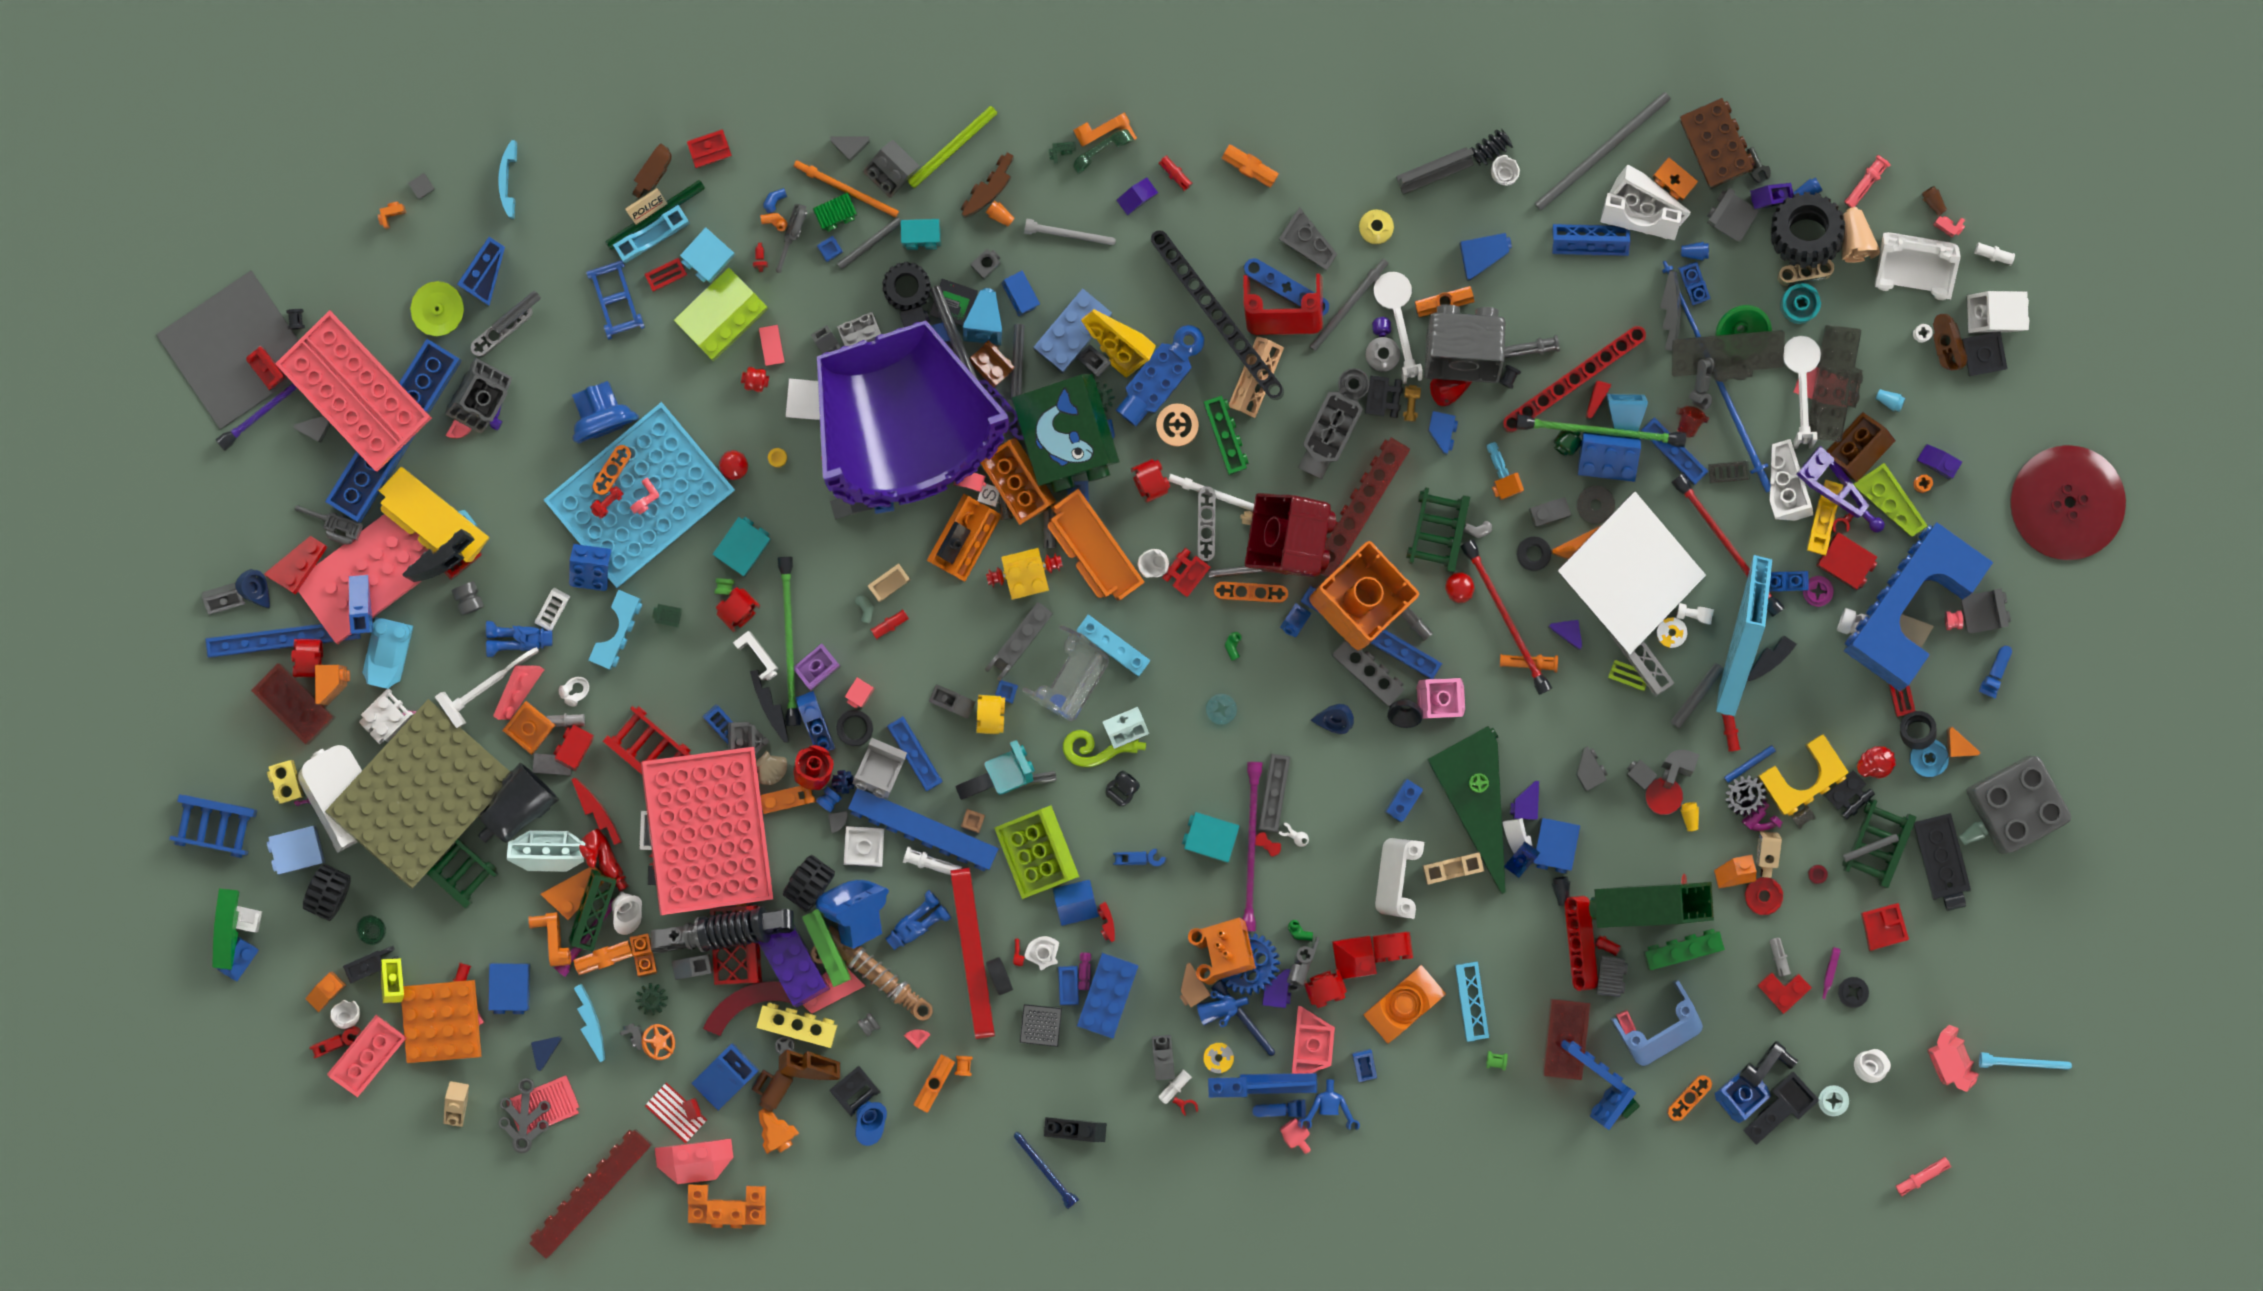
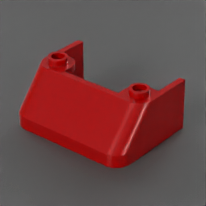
[1243,274,1323,335]

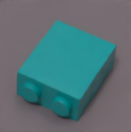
[712,517,771,577]
[1182,812,1240,862]

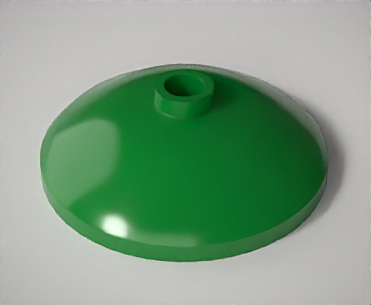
[1715,305,1772,360]

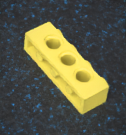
[756,1002,838,1048]

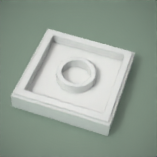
[786,379,820,420]
[844,826,885,867]

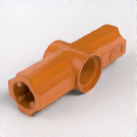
[1221,144,1279,188]
[1415,286,1475,318]
[573,941,633,975]
[913,1054,955,1113]

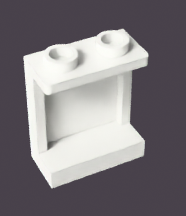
[733,631,779,681]

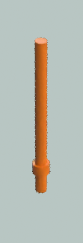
[793,160,899,218]

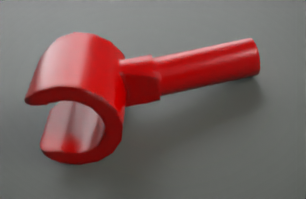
[1013,938,1025,966]

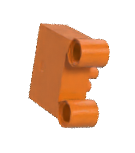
[1188,917,1256,985]

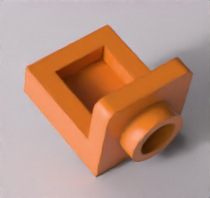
[378,202,406,229]

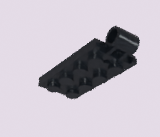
[1914,813,1971,911]

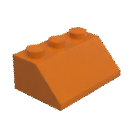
[315,665,350,705]

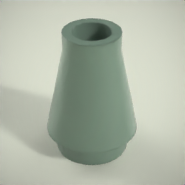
[1959,821,1989,845]

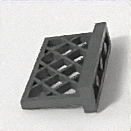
[1396,147,1474,195]

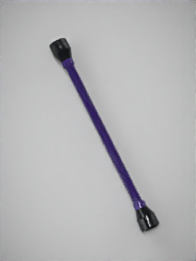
[215,383,297,451]

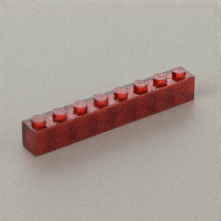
[529,1129,653,1259]

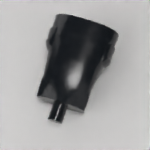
[478,763,559,843]

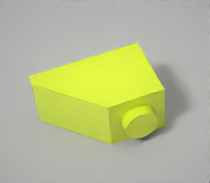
[381,958,404,1003]

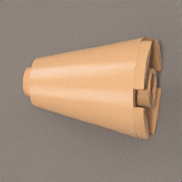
[1842,207,1880,263]

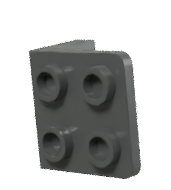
[1707,188,1758,241]
[1961,588,2011,634]

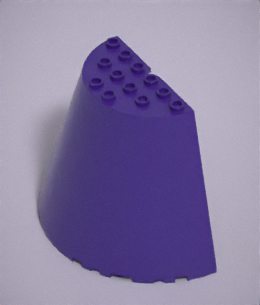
[817,321,1009,507]

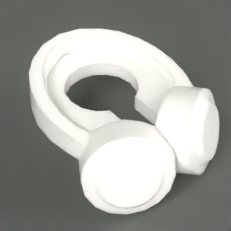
[559,677,589,707]

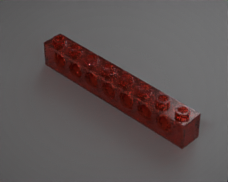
[1320,437,1410,579]

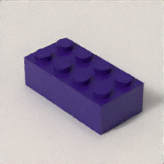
[758,924,830,1008]

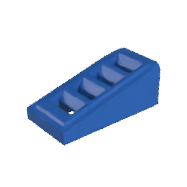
[702,704,733,745]

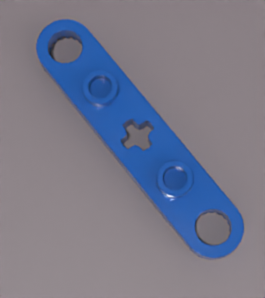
[1244,258,1329,316]

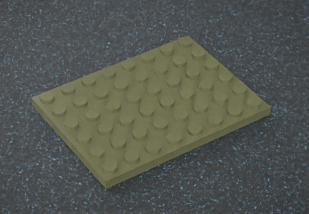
[325,699,510,889]

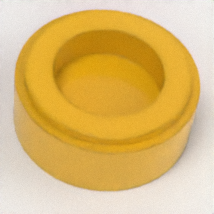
[768,448,787,468]

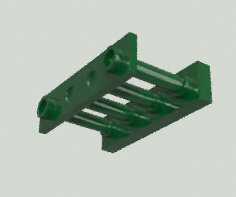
[1406,487,1471,573]
[1842,799,1917,888]
[426,838,498,909]

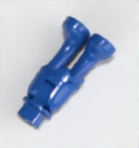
[486,621,552,657]
[885,890,952,950]

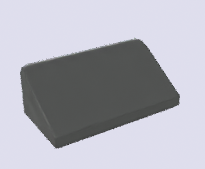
[202,582,245,615]

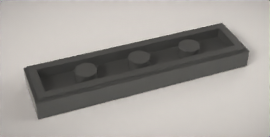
[1259,754,1290,832]

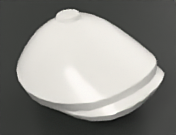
[1854,1049,1891,1083]

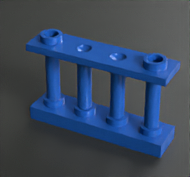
[169,794,257,858]

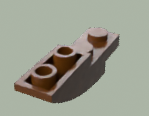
[961,152,1014,218]

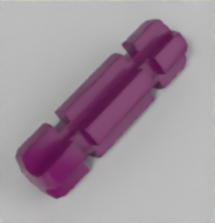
[1078,952,1091,990]

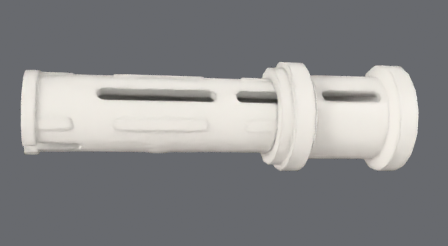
[903,846,962,875]

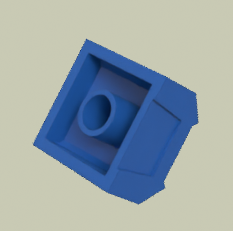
[1714,1070,1771,1123]

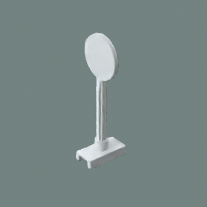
[1374,272,1423,384]
[1782,336,1821,449]
[435,647,539,728]

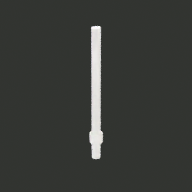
[1168,474,1254,511]

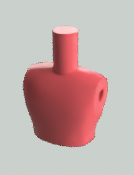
[1279,1118,1311,1154]

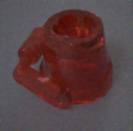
[1676,406,1709,437]

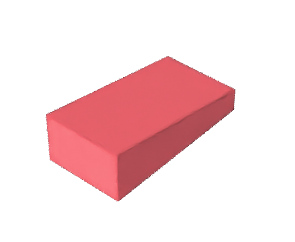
[1616,1010,1636,1034]

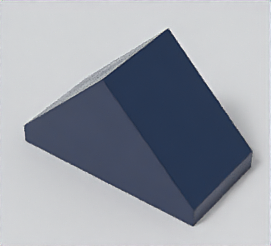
[531,1036,562,1071]

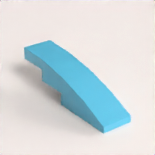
[574,984,605,1062]

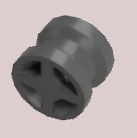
[857,1013,880,1037]
[775,1036,795,1055]

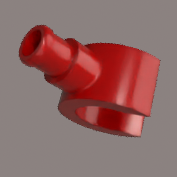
[1832,513,1854,533]
[1172,1097,1198,1116]

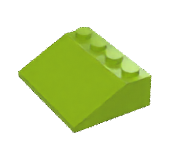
[674,268,768,362]
[994,805,1079,899]

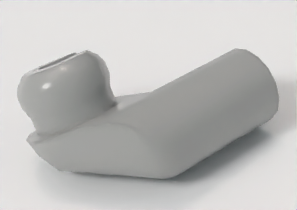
[1463,521,1492,538]

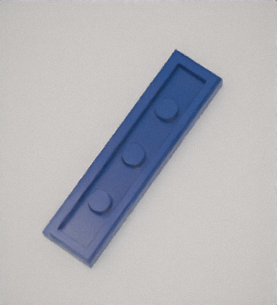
[1641,417,1708,485]
[887,716,943,792]

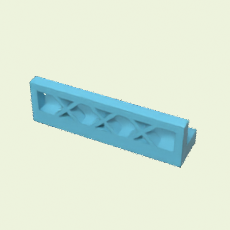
[1455,962,1489,1042]

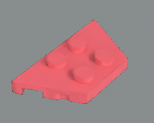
[1292,1006,1335,1074]

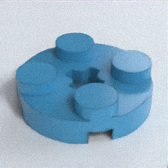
[1909,740,1949,777]

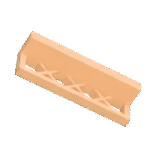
[1229,336,1284,418]

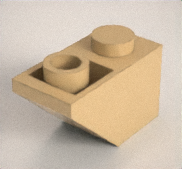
[444,1081,469,1127]

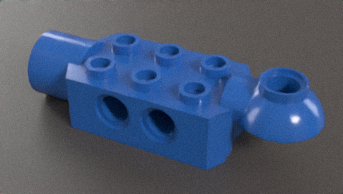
[1116,325,1205,427]

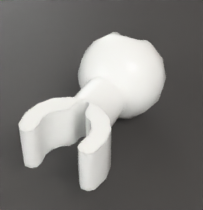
[1279,823,1309,847]

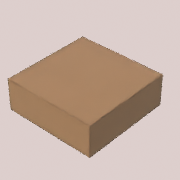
[961,809,985,833]

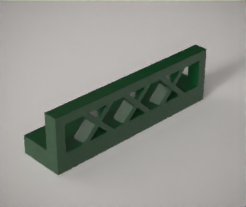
[568,869,617,951]

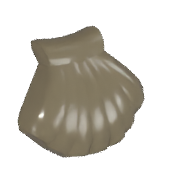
[756,751,787,785]

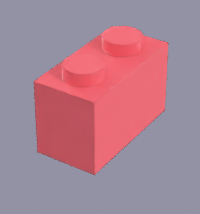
[845,677,875,709]

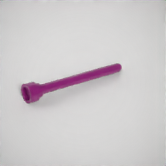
[554,898,615,977]

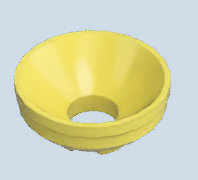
[1359,209,1394,244]

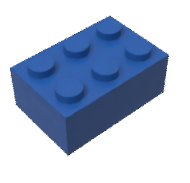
[1578,432,1641,482]

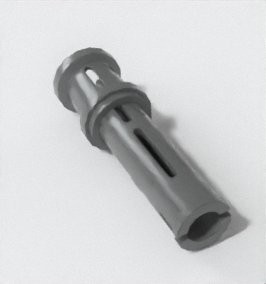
[1504,335,1560,359]

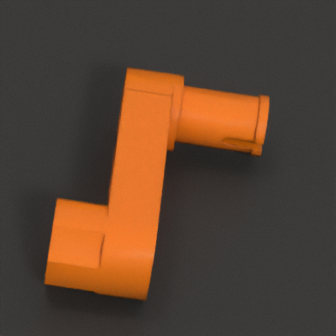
[1073,112,1137,147]
[529,912,571,967]

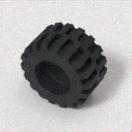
[882,262,931,311]

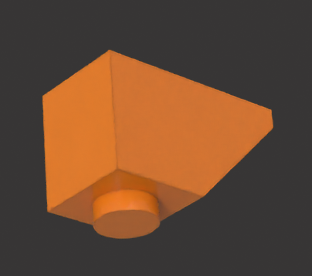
[1492,472,1524,500]
[1714,855,1757,889]
[305,972,346,1012]

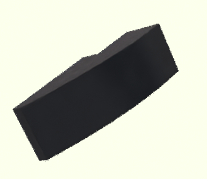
[1747,636,1797,682]

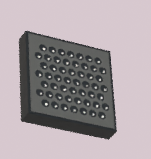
[1020,1004,1062,1047]

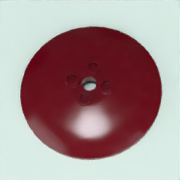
[2010,445,2126,560]

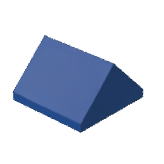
[1052,879,1099,926]

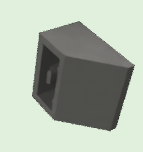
[863,140,920,198]

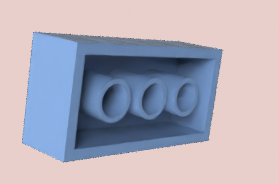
[1033,288,1112,373]

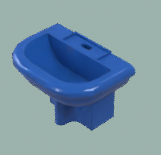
[572,381,639,444]
[815,880,889,949]

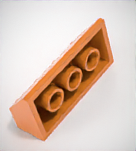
[981,438,1057,525]

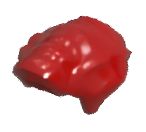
[1857,746,1896,778]

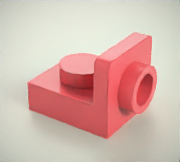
[1933,216,1965,238]

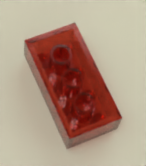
[251,663,336,745]
[1542,998,1591,1080]

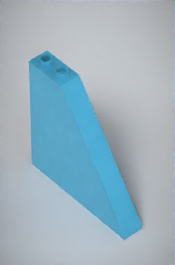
[1716,555,1772,716]

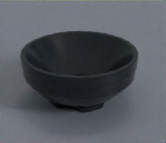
[1387,699,1422,728]

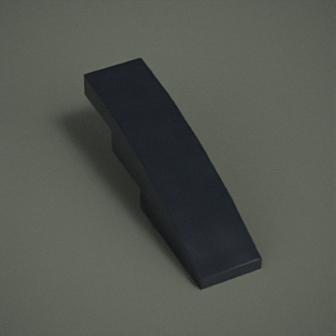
[750,670,789,743]

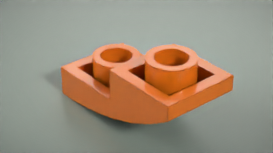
[629,933,657,977]

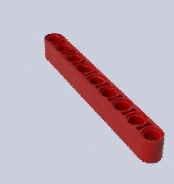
[1502,326,1646,433]
[950,868,995,1039]

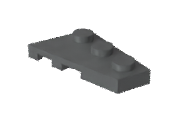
[1279,207,1337,271]

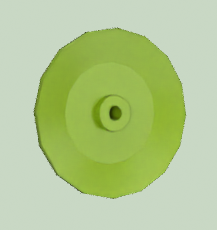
[410,281,464,337]

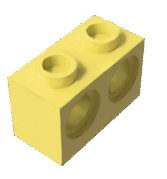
[267,760,304,804]

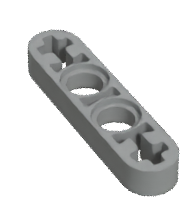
[471,307,533,357]
[1198,486,1216,561]

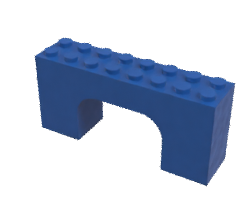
[1844,522,1993,691]

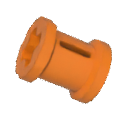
[1913,475,1933,493]
[954,1055,973,1076]

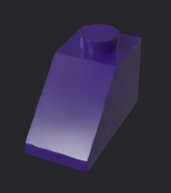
[1750,183,1794,209]
[1917,444,1962,480]
[1510,781,1539,820]

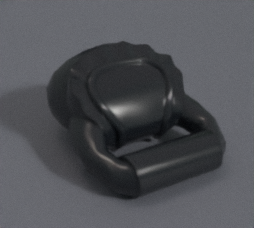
[1105,771,1140,806]

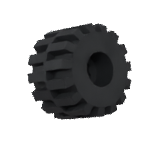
[783,855,835,912]
[303,864,351,921]

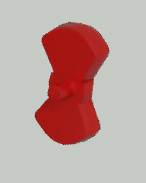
[1255,832,1281,857]

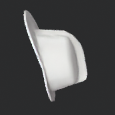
[611,891,642,935]

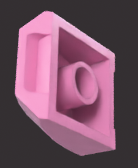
[1416,678,1465,719]

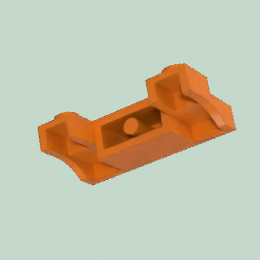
[688,1184,766,1228]

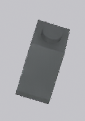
[1529,497,1571,527]
[929,684,976,719]

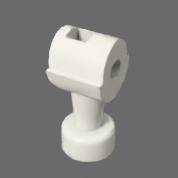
[1676,603,1714,625]

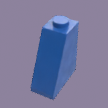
[1459,233,1512,281]

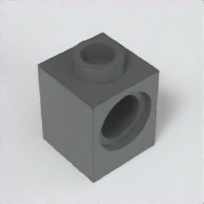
[971,249,1001,280]
[1626,760,1657,790]

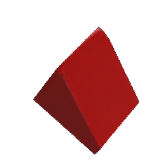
[682,1098,702,1120]

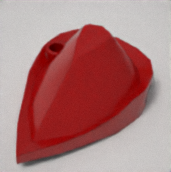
[1430,379,1472,406]

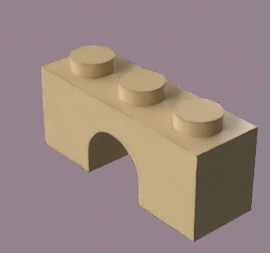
[1422,852,1484,884]

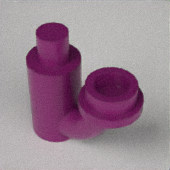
[1741,802,1783,831]

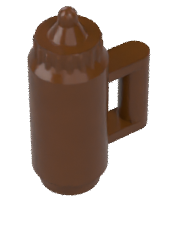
[752,1069,794,1112]

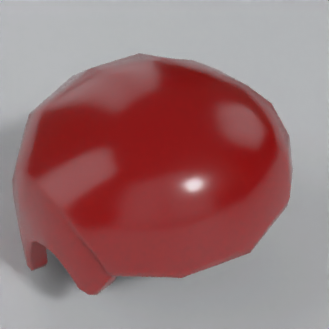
[719,450,748,480]
[1445,572,1475,603]

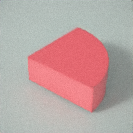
[446,419,472,439]
[904,1029,931,1049]

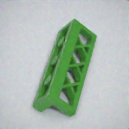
[802,909,851,987]

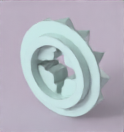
[1818,1085,1849,1116]

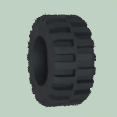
[1771,192,1845,268]

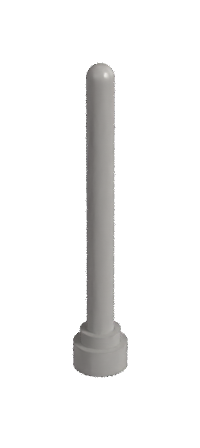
[1024,219,1116,245]

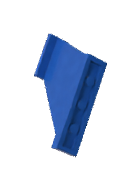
[1208,1073,1317,1098]

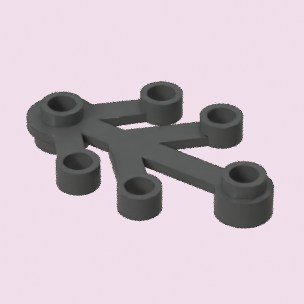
[499,1078,551,1153]

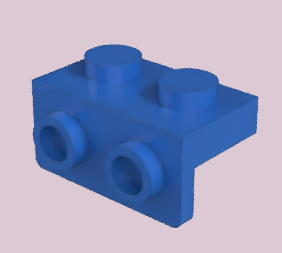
[217,935,259,981]

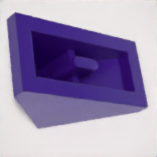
[1116,178,1158,216]
[1548,620,1582,650]

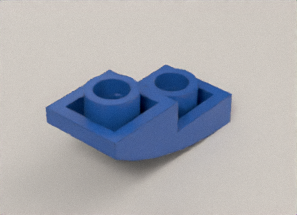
[1678,262,1711,305]
[1769,571,1809,592]

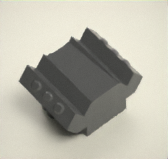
[445,358,512,434]

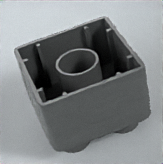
[1424,305,1506,383]
[1966,755,2071,854]

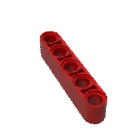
[1565,896,1598,991]

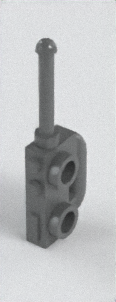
[776,204,807,273]
[295,505,363,545]

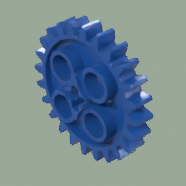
[1222,933,1281,995]

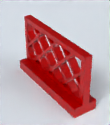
[710,905,762,985]

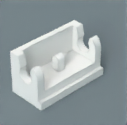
[236,906,262,932]

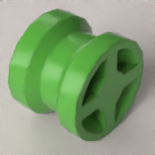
[714,578,735,595]
[1469,773,1489,793]

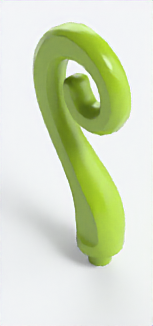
[1062,730,1146,767]

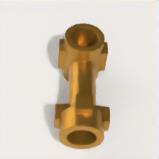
[1403,385,1421,422]

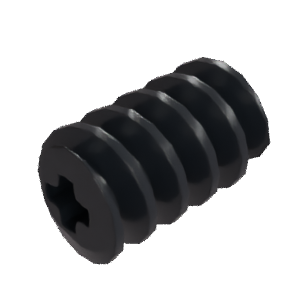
[1470,129,1513,166]

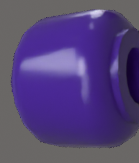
[1372,317,1392,337]

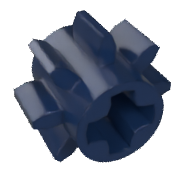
[831,770,854,794]

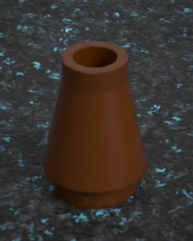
[1922,186,1947,215]

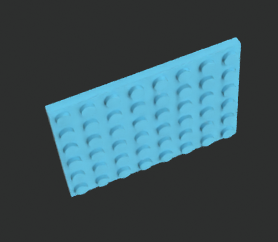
[544,402,735,588]

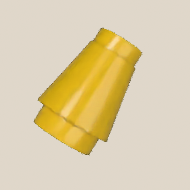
[1680,802,1699,831]

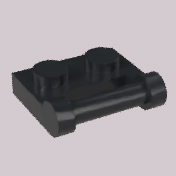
[829,1066,881,1117]

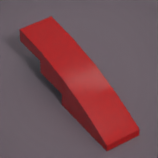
[571,778,623,845]

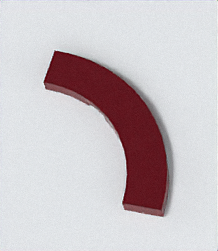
[703,981,792,1036]

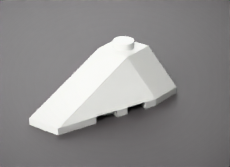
[1610,165,1691,226]

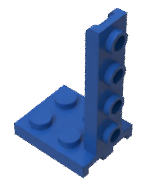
[1561,1040,1636,1130]

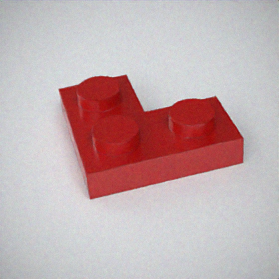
[1757,972,1812,1014]

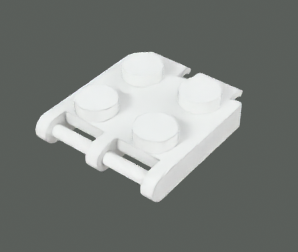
[359,689,414,744]

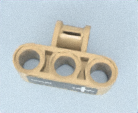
[1778,259,1834,286]

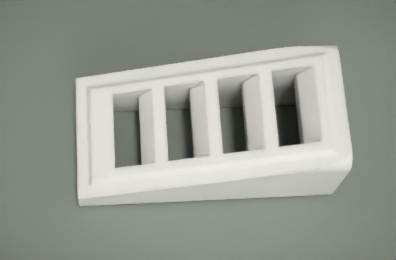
[534,588,570,631]

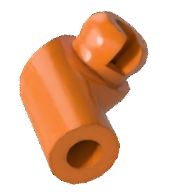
[760,213,788,231]

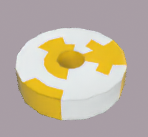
[1656,617,1687,648]

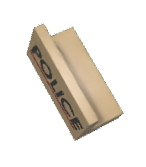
[625,188,668,224]

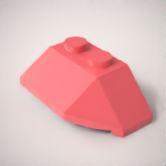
[655,1138,734,1184]

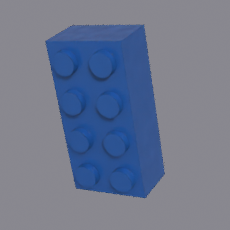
[1077,953,1139,1038]

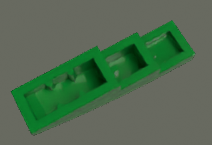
[212,888,240,970]

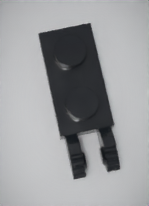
[343,946,399,984]

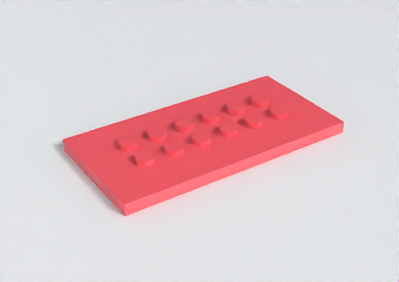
[275,310,432,472]
[298,514,428,644]

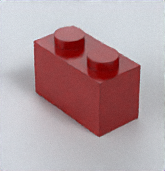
[554,724,594,772]

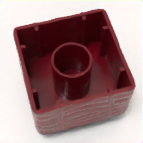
[1245,493,1336,577]

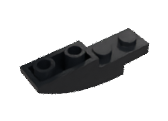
[402,529,475,582]

